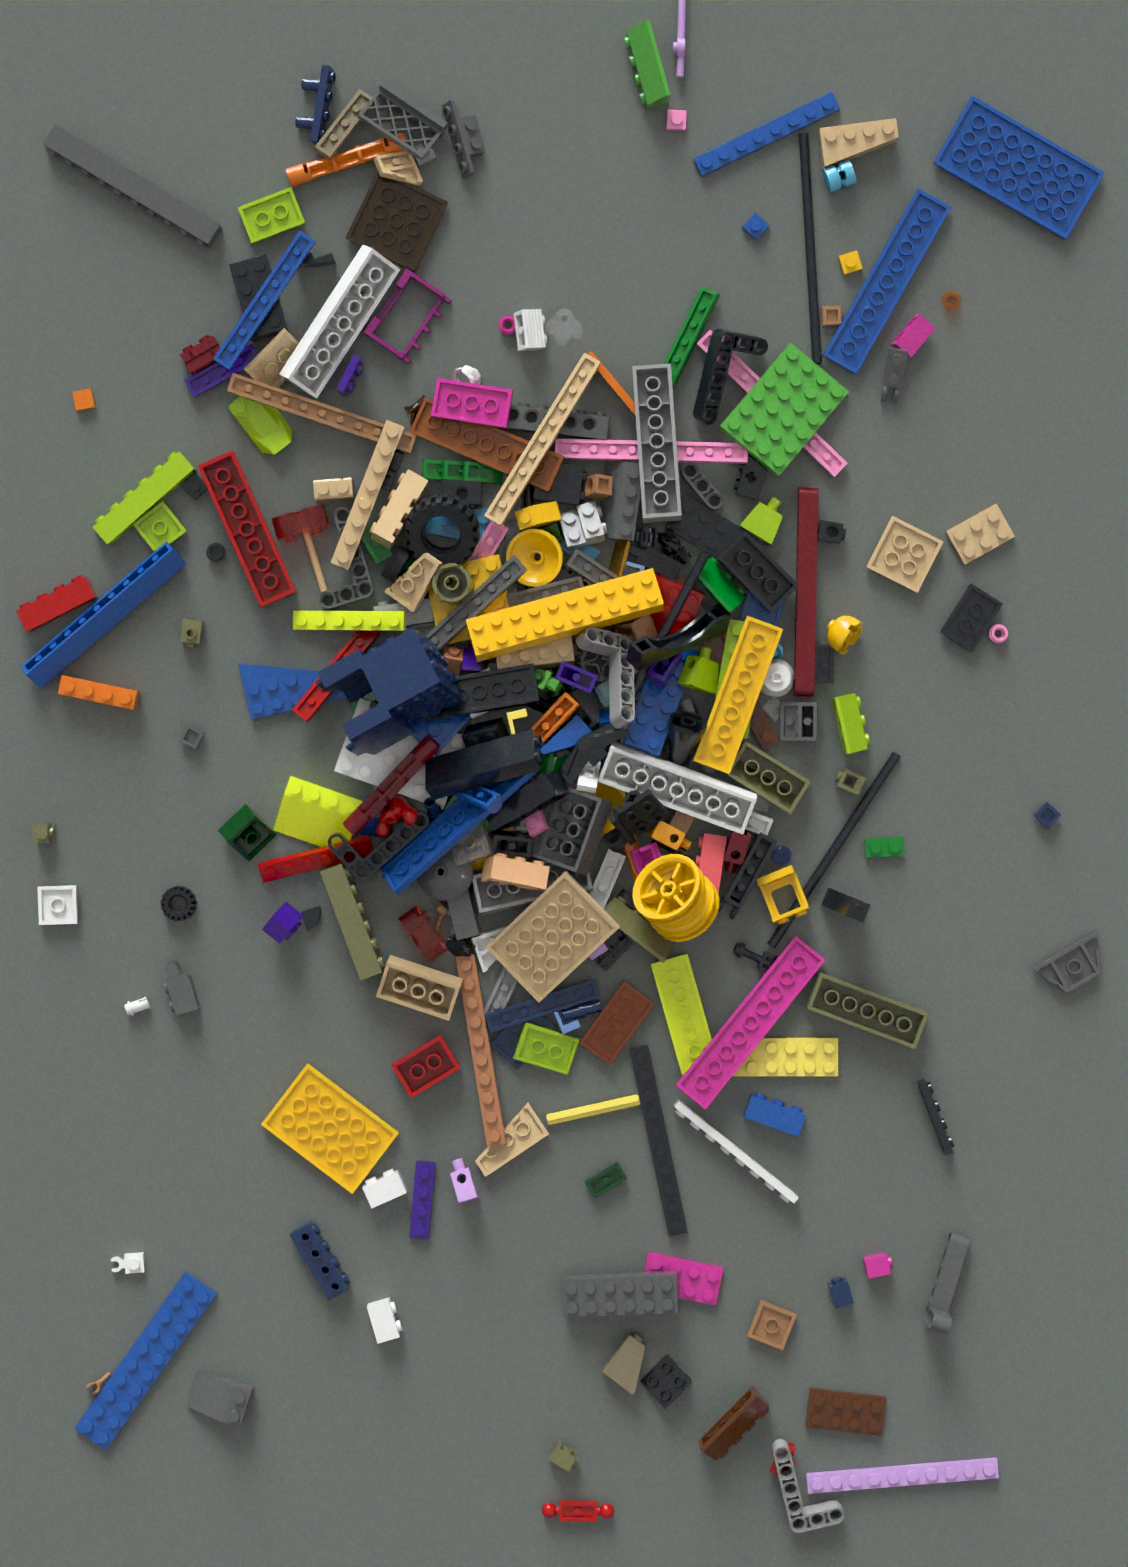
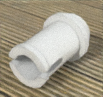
[124,997,150,1016]

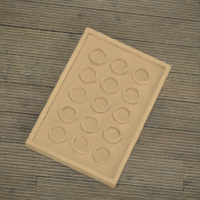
[485,871,620,1003]

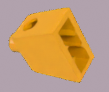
[645,821,692,851]

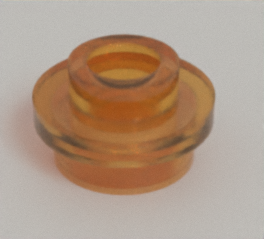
[942,290,961,310]

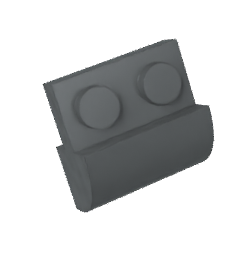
[780,702,818,741]

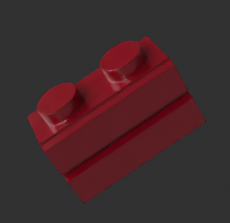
[180,335,220,376]

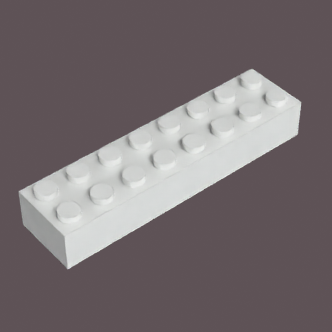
[279,245,401,399]
[598,742,757,835]

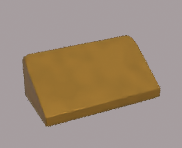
[609,540,631,577]

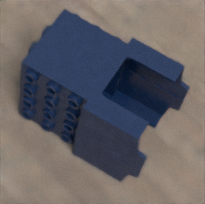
[316,628,462,756]

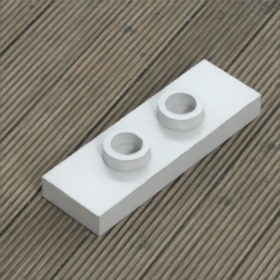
[576,761,601,793]

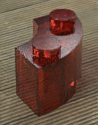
[272,504,330,543]
[398,905,448,963]

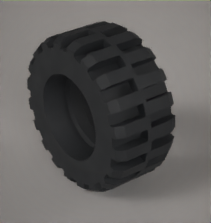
[405,493,480,566]

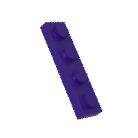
[184,343,258,398]
[409,1161,435,1240]

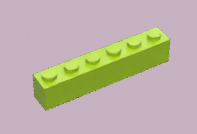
[92,451,197,546]

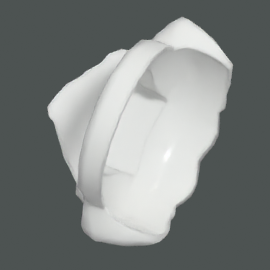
[452,365,481,384]

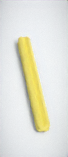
[546,1094,640,1125]

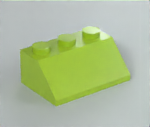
[831,693,870,754]

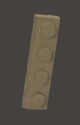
[315,89,373,160]

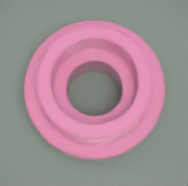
[989,624,1008,643]

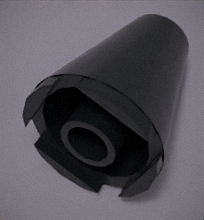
[669,711,707,766]

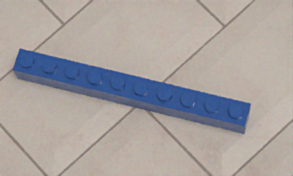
[21,541,186,689]

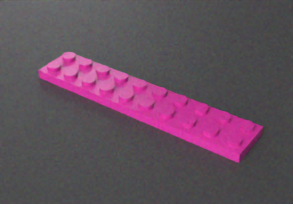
[675,936,825,1110]

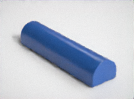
[453,787,503,814]

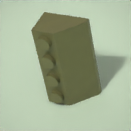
[725,741,811,814]
[604,896,675,963]

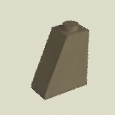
[602,1332,645,1395]

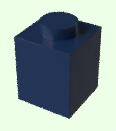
[827,1277,854,1309]

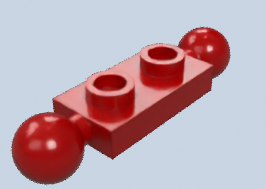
[542,1500,614,1522]

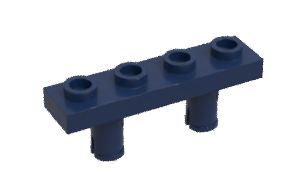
[295,65,336,145]

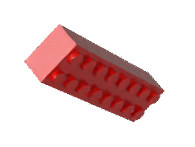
[198,450,298,608]

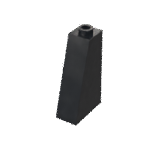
[821,887,871,923]

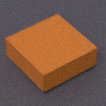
[72,388,96,411]

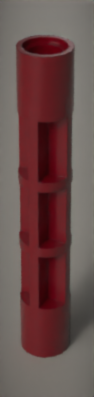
[343,734,441,836]

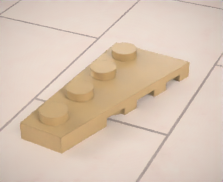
[475,1102,550,1177]

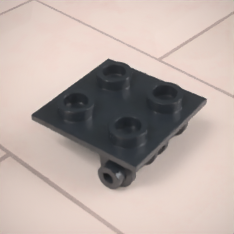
[593,929,632,971]
[641,1354,692,1409]

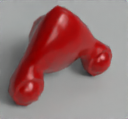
[375,793,418,838]

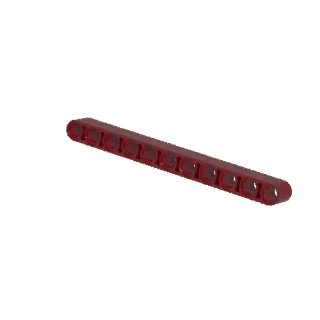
[794,487,818,697]

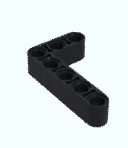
[693,329,768,425]
[328,811,429,880]

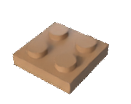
[747,1300,797,1350]

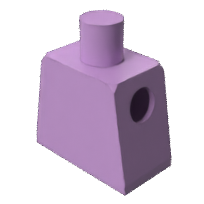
[450,1158,480,1203]

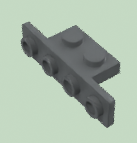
[442,100,486,179]

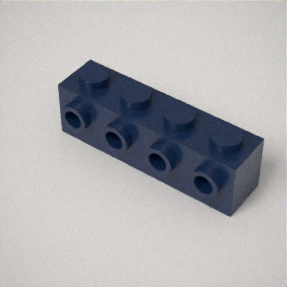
[290,1220,351,1301]

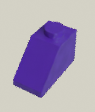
[462,644,483,672]
[555,661,599,694]

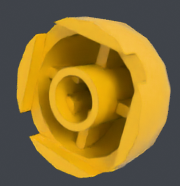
[827,615,863,655]

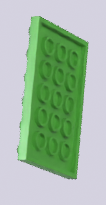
[719,342,849,477]

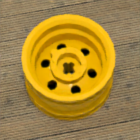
[632,854,720,942]

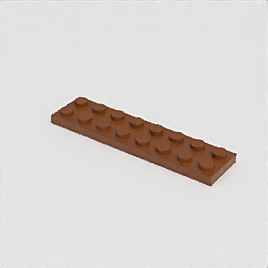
[409,397,565,493]

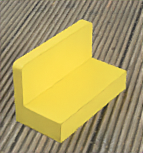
[507,708,528,735]

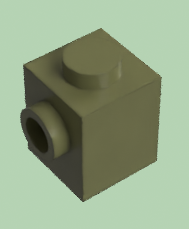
[180,619,204,648]

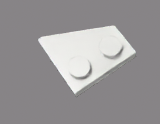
[471,925,508,972]

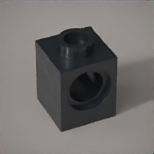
[817,520,846,544]

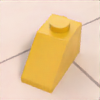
[515,501,562,531]

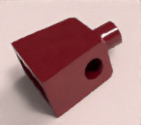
[724,829,751,873]

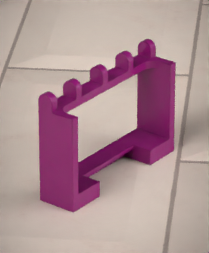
[364,268,452,364]

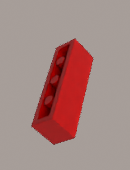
[16,575,98,633]

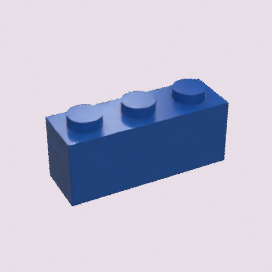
[743,1092,806,1137]

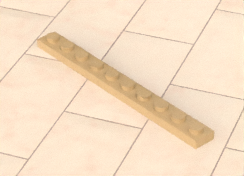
[484,353,601,527]

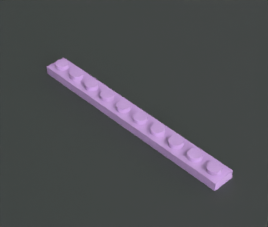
[806,1457,999,1494]

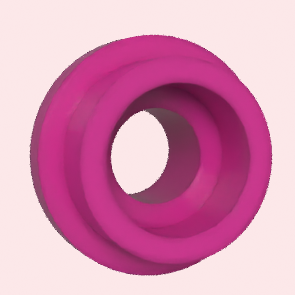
[499,316,516,335]

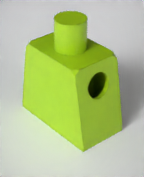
[739,497,783,546]
[678,647,719,694]

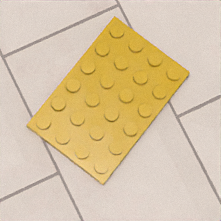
[261,1063,399,1194]

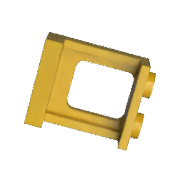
[756,865,810,925]

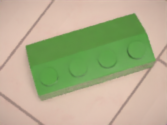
[624,20,670,109]

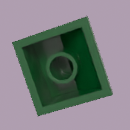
[218,804,276,861]

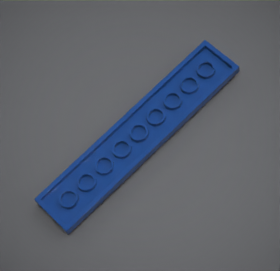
[823,188,951,375]
[380,767,542,895]
[74,1271,217,1450]

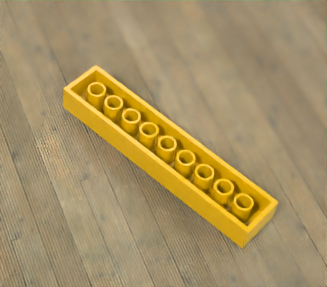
[466,568,664,662]

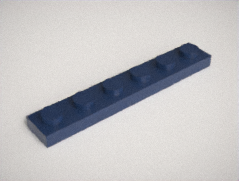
[484,979,600,1033]

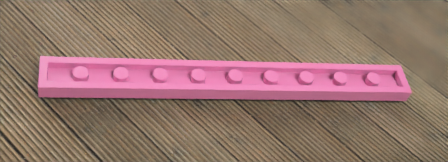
[696,330,848,477]
[555,439,748,464]

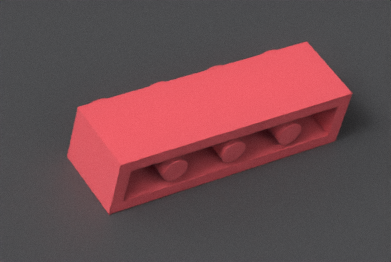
[695,833,727,894]

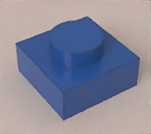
[742,212,769,240]

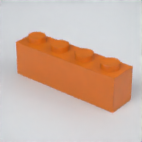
[58,675,140,710]

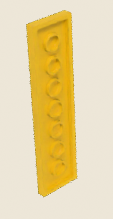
[693,616,783,774]

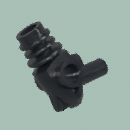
[659,528,692,565]

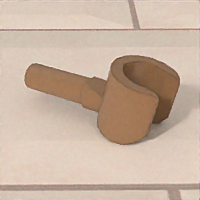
[434,903,447,931]
[86,1372,111,1394]

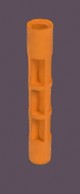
[286,133,406,187]

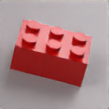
[391,1034,461,1098]

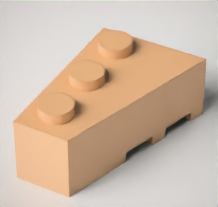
[481,853,550,891]

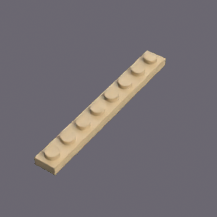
[330,420,404,570]

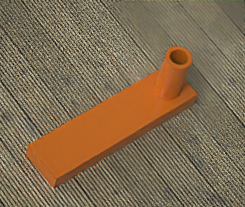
[588,351,635,416]

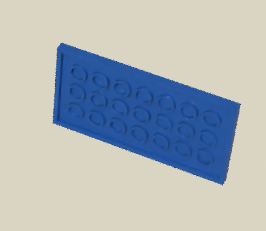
[933,96,1105,240]

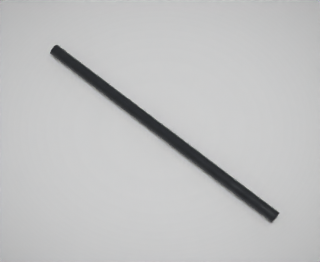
[799,133,822,364]
[600,552,709,762]
[767,752,901,949]

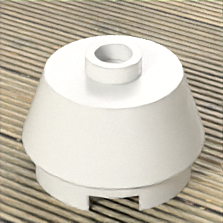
[761,659,795,697]

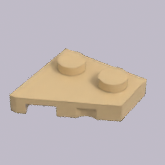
[374,150,423,186]

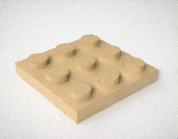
[866,516,944,593]

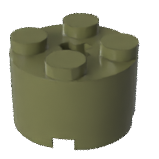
[432,563,474,605]

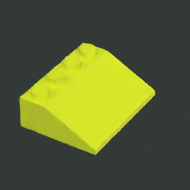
[273,776,363,847]

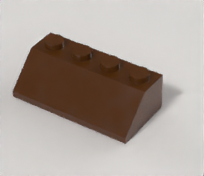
[699,1386,770,1461]

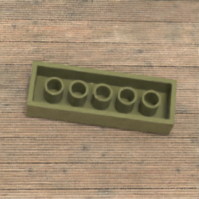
[320,863,386,981]
[805,972,929,1049]

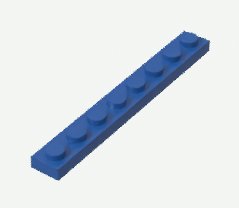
[694,92,840,177]
[213,230,316,370]

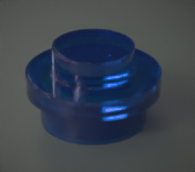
[772,846,791,865]

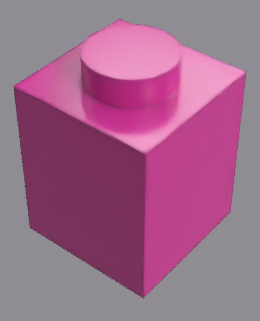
[863,1252,893,1279]

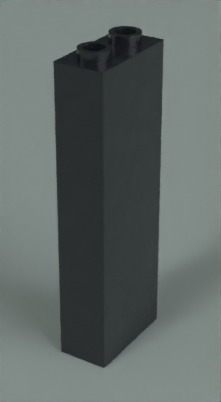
[425,729,544,800]

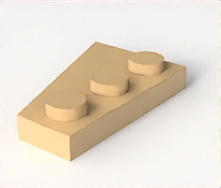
[384,553,443,612]

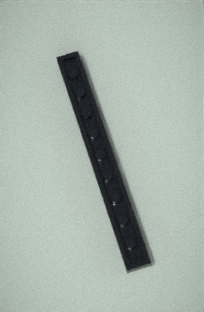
[629,1045,688,1237]

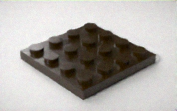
[346,171,448,272]

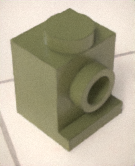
[834,768,866,795]
[32,823,56,844]
[549,1439,580,1472]

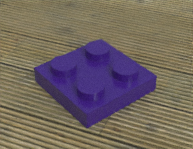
[337,354,364,397]

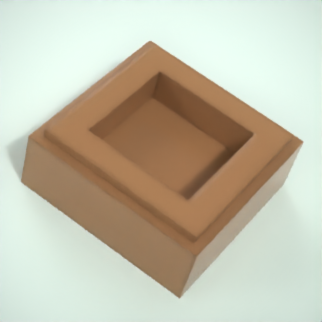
[822,306,842,327]

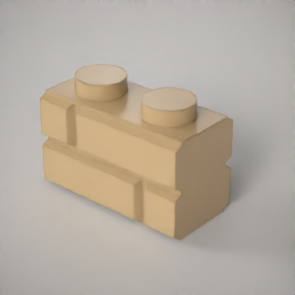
[313,477,354,502]

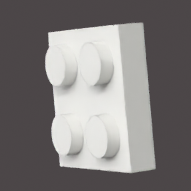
[37,885,78,925]

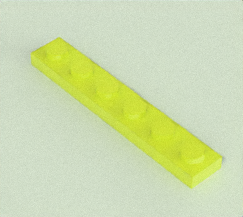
[293,611,406,631]

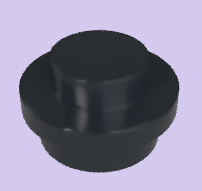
[206,543,226,562]

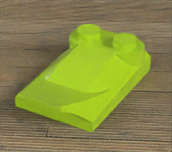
[228,397,293,456]

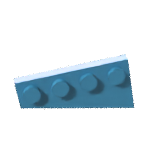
[424,508,490,543]

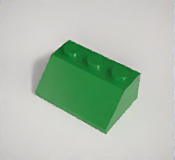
[690,556,746,613]

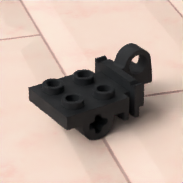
[603,789,670,852]

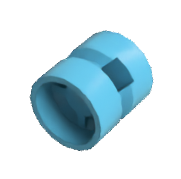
[823,160,857,192]

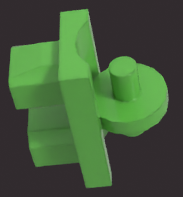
[535,669,563,694]

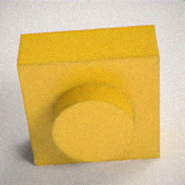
[838,250,863,275]

